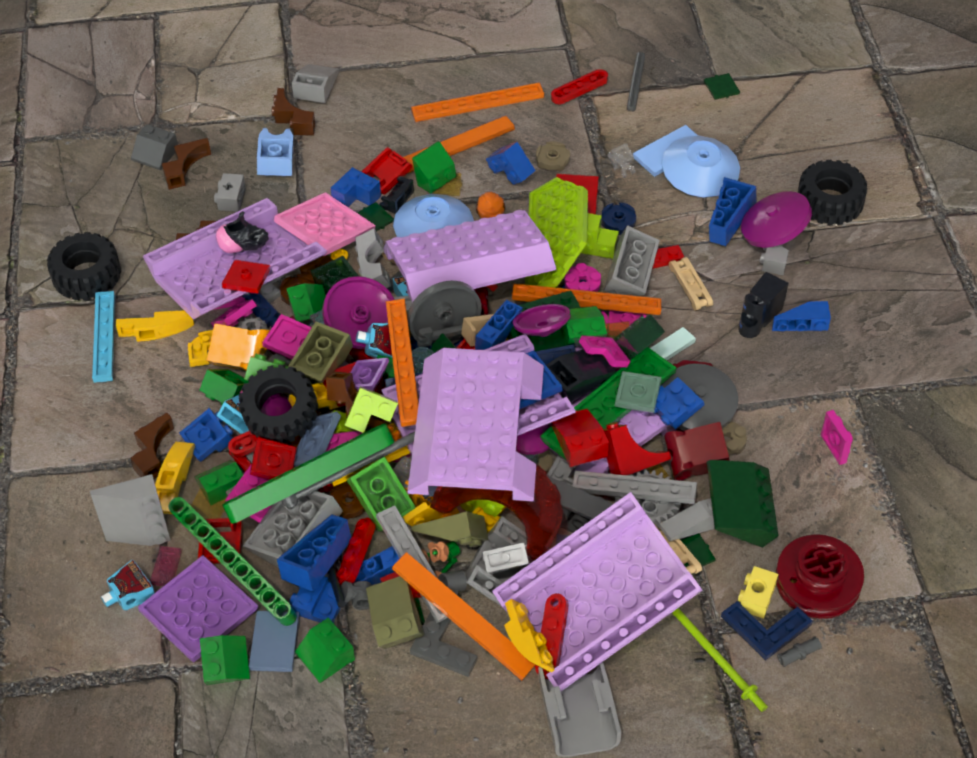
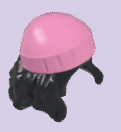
[216,211,269,254]

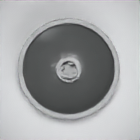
[407,280,481,344]
[662,364,738,431]

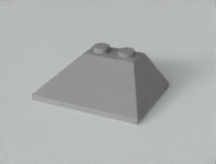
[466,516,550,607]

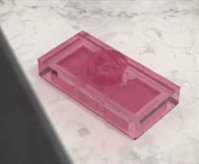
[150,546,182,586]

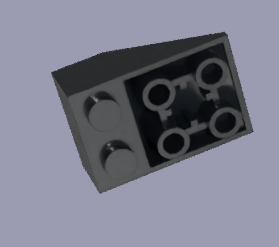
[546,349,616,403]

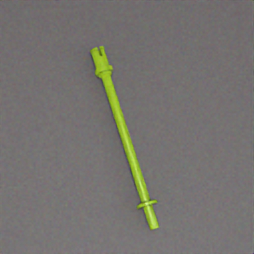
[672,608,768,712]

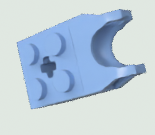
[257,128,293,176]

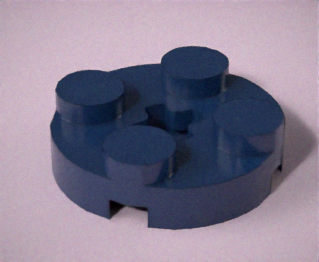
[601,203,636,235]

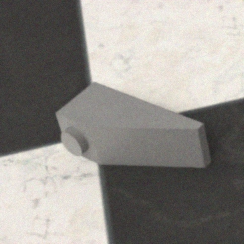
[659,498,715,542]

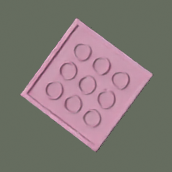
[274,192,376,256]

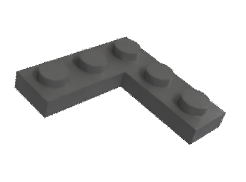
[410,612,478,677]

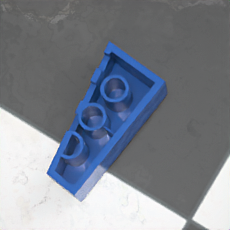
[709,177,757,246]
[277,514,351,592]

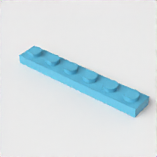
[92,291,115,383]

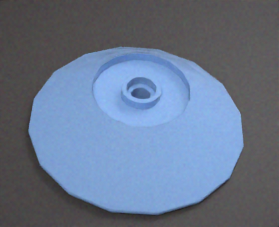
[662,136,740,198]
[393,194,474,238]

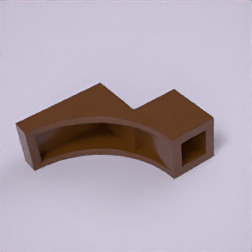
[272,88,316,136]
[162,138,211,190]
[326,371,391,429]
[130,413,174,479]

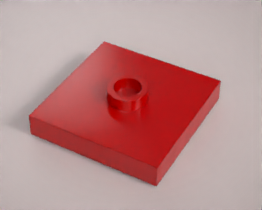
[222,260,270,294]
[250,437,297,480]

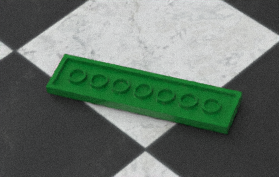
[540,347,676,461]

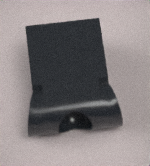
[738,272,789,338]

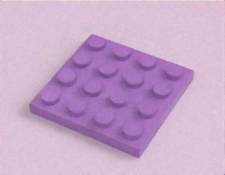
[138,555,258,663]

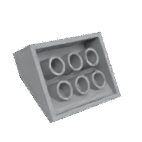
[90,474,170,546]
[243,491,343,568]

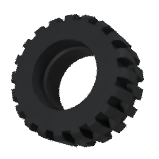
[797,159,868,225]
[47,232,121,301]
[239,365,318,444]

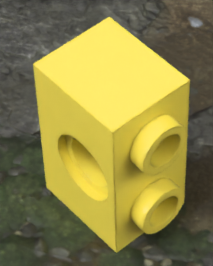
[738,566,778,619]

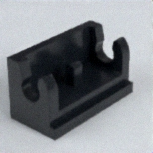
[379,176,414,214]

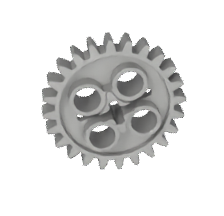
[615,469,681,528]

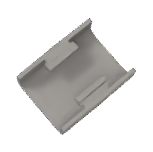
[538,662,621,757]

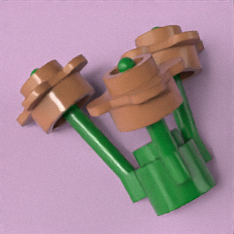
[421,541,460,578]

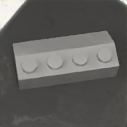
[604,226,660,296]

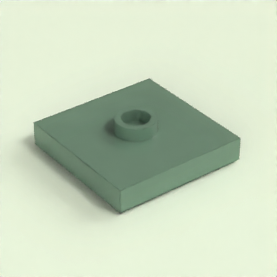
[615,371,661,413]

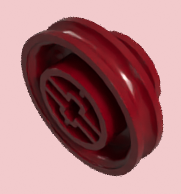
[775,534,864,619]

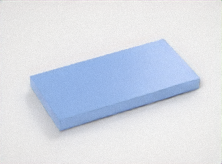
[633,125,698,177]

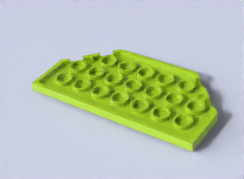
[525,177,588,288]

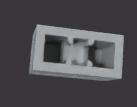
[214,173,246,212]

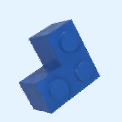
[486,142,536,185]
[331,167,381,207]

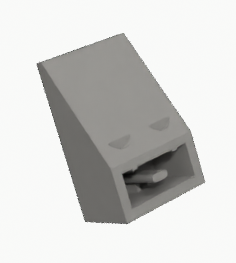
[292,64,339,103]

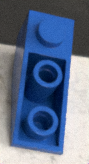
[475,300,523,350]
[772,301,831,331]
[352,546,400,585]

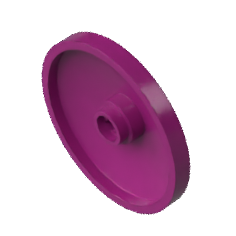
[741,191,812,248]
[322,276,395,349]

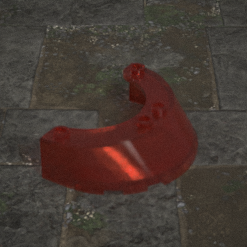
[430,458,563,561]

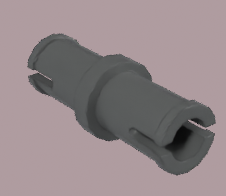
[777,636,822,667]

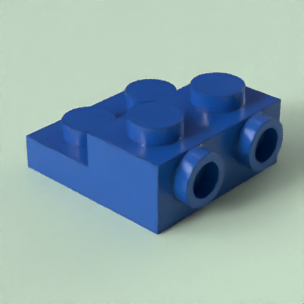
[654,377,705,430]
[179,408,234,462]
[290,576,341,623]

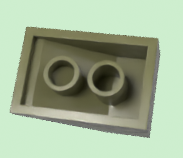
[288,322,353,383]
[411,511,488,547]
[366,576,425,649]

